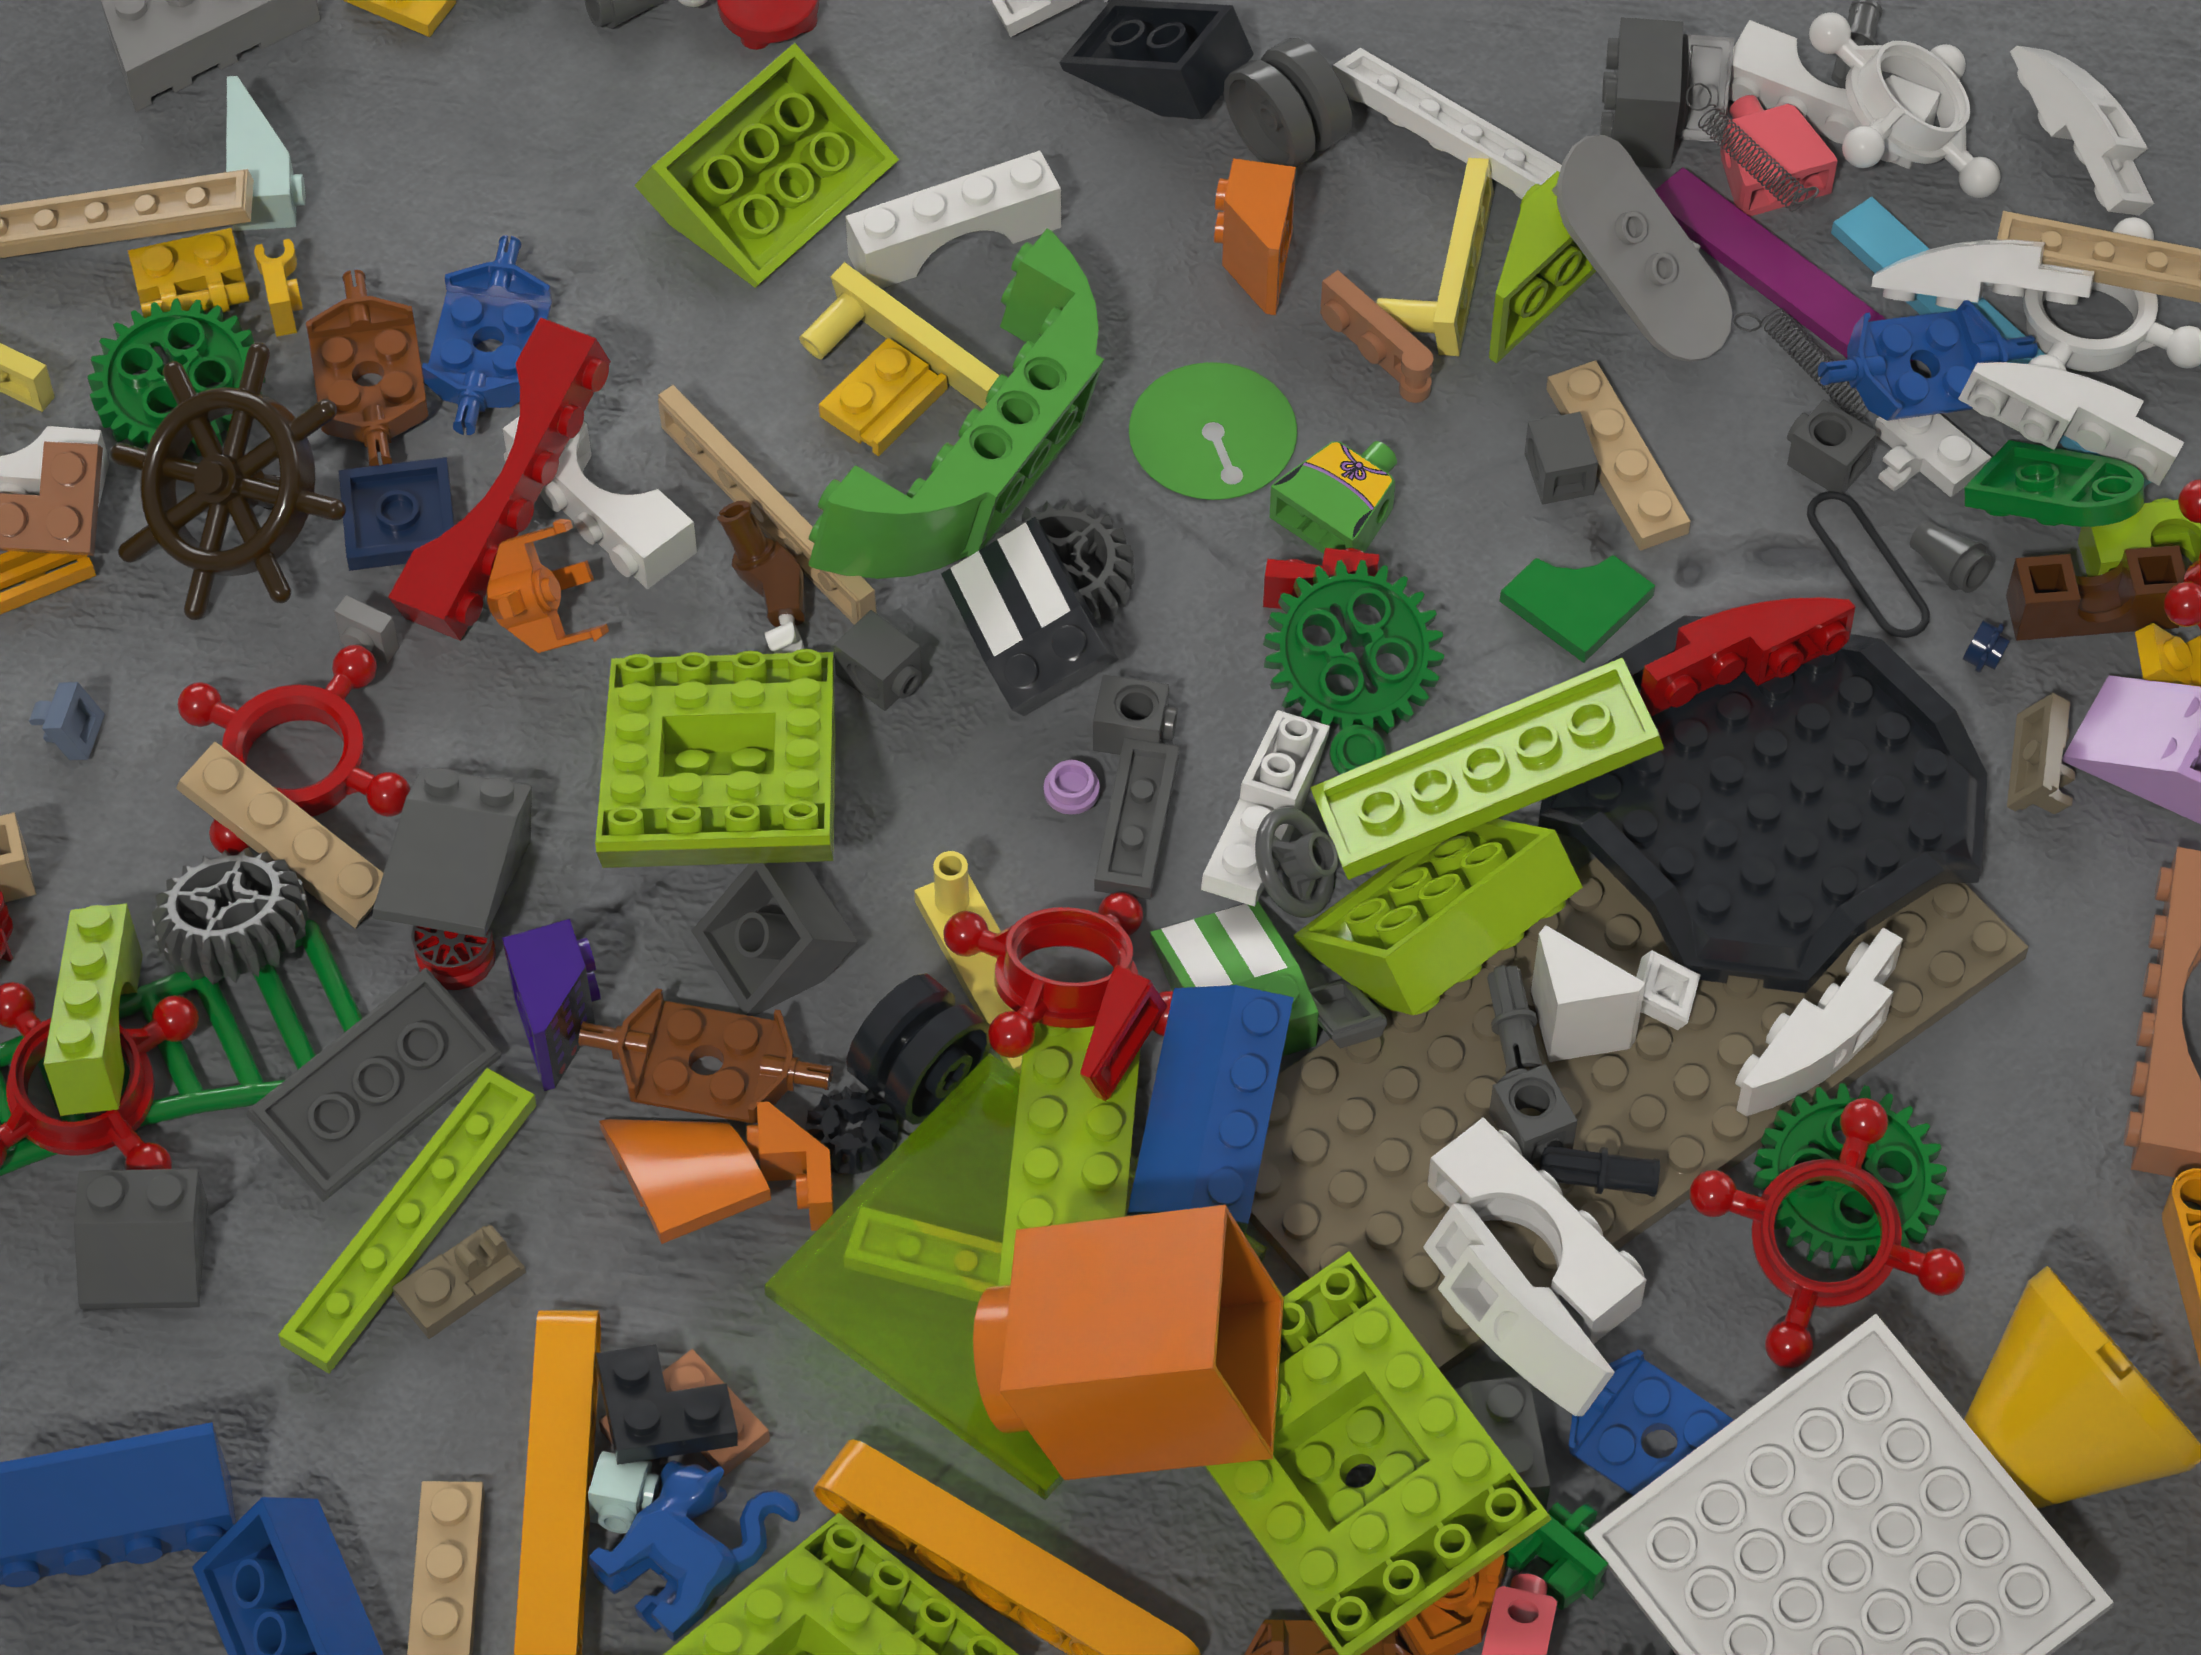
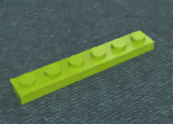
[278,1068,537,1374]

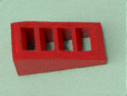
[1080,965,1166,1102]

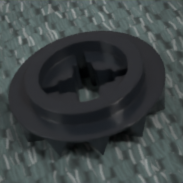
[805,1086,898,1175]

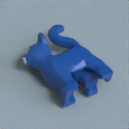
[589,1460,801,1642]

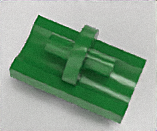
[1504,1502,1608,1610]

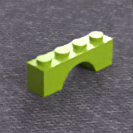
[43,903,143,1116]

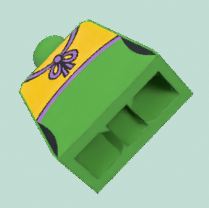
[1269,441,1397,554]

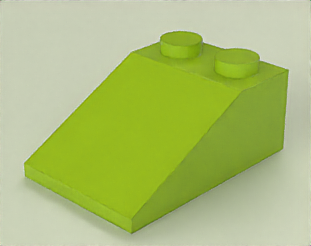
[1489,171,1596,364]

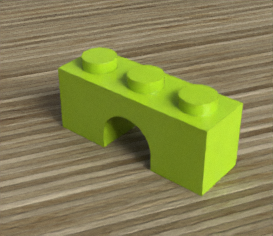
[2078,498,2201,577]

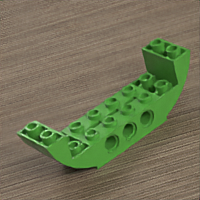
[808,228,1104,579]

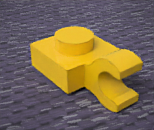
[254,239,303,337]

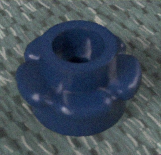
[1962,620,2010,673]

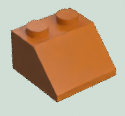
[1214,158,1296,315]

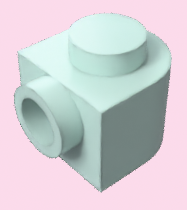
[588,1451,661,1534]

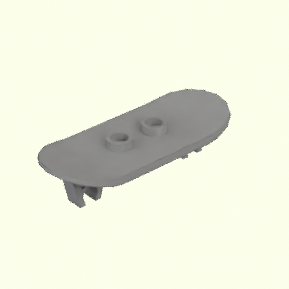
[1552,135,1732,362]

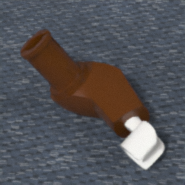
[717,500,805,654]

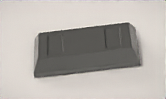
[1675,34,1734,142]
[1309,979,1387,1049]

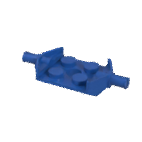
[422,235,552,435]
[1818,300,2037,421]
[1568,1349,1734,1496]

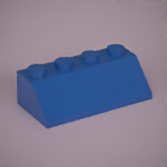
[1127,985,1294,1234]
[0,1422,236,1588]
[192,1497,383,1655]

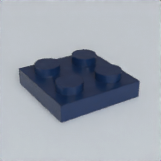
[338,457,455,571]

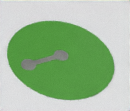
[1129,362,1297,500]

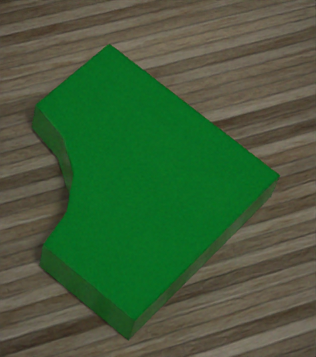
[1499,555,1655,663]

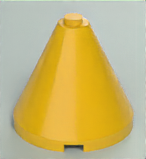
[1964,1266,2201,1509]

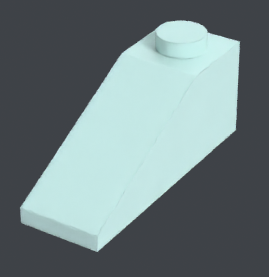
[226,76,305,231]

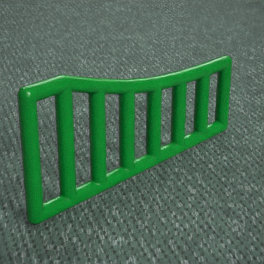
[0,919,363,1177]

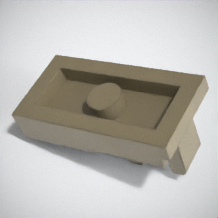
[2007,693,2075,814]
[392,1225,526,1339]

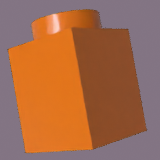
[973,1205,1284,1480]

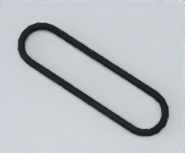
[1807,491,1930,638]

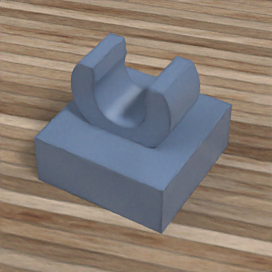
[29,682,105,760]

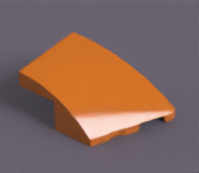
[599,1119,771,1244]

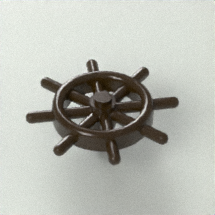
[110,343,346,620]

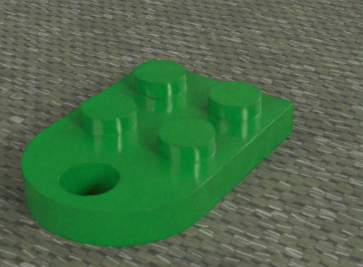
[1964,440,2144,527]

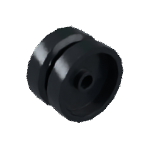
[846,973,991,1125]

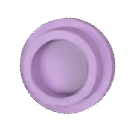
[1043,760,1100,815]

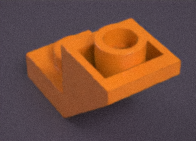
[747,1101,834,1231]

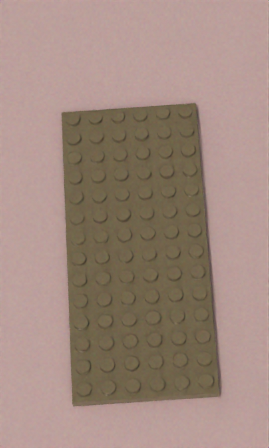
[1249,858,2029,1374]

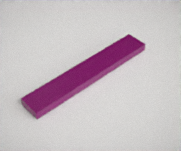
[1655,167,1913,363]

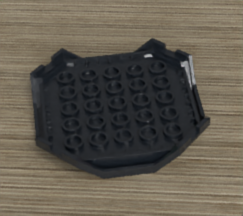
[1538,615,1988,993]

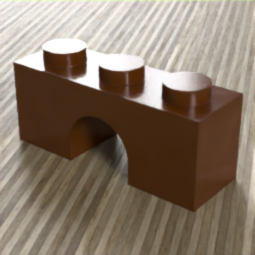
[2006,545,2186,641]

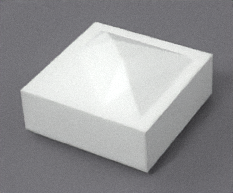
[1636,950,1700,1030]

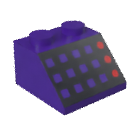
[502,919,601,1091]

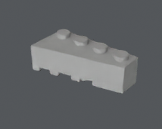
[101,0,320,112]

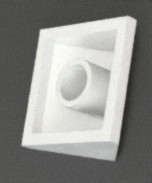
[1531,925,1646,1062]

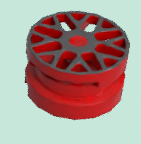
[411,925,496,990]

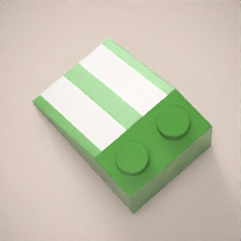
[1150,901,1318,1056]

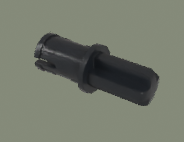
[1540,1146,1660,1197]

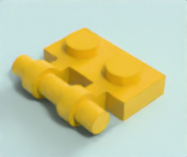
[128,228,250,318]

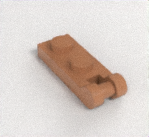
[1320,270,1434,403]

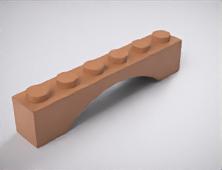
[2124,847,2201,1178]

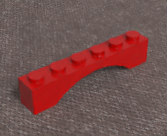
[388,317,611,641]

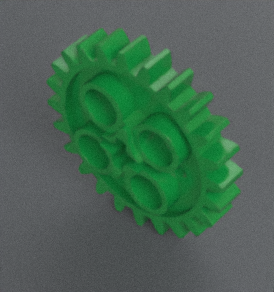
[88,298,266,457]
[1263,560,1444,734]
[1753,1083,1947,1271]

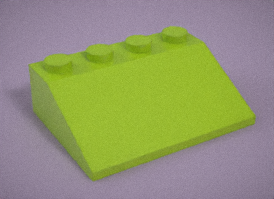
[634,43,899,288]
[1293,819,1583,1016]

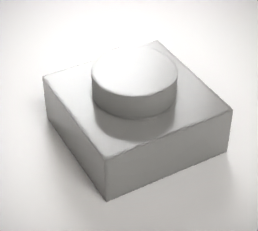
[334,595,399,664]

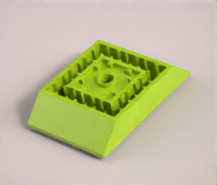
[595,649,836,868]
[1203,1251,1552,1655]
[663,1513,1019,1655]

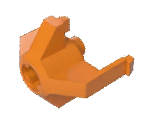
[487,519,609,653]

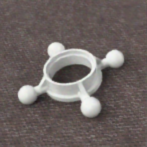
[1809,12,2001,198]
[1983,217,2201,372]

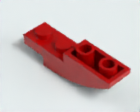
[1640,597,1856,716]

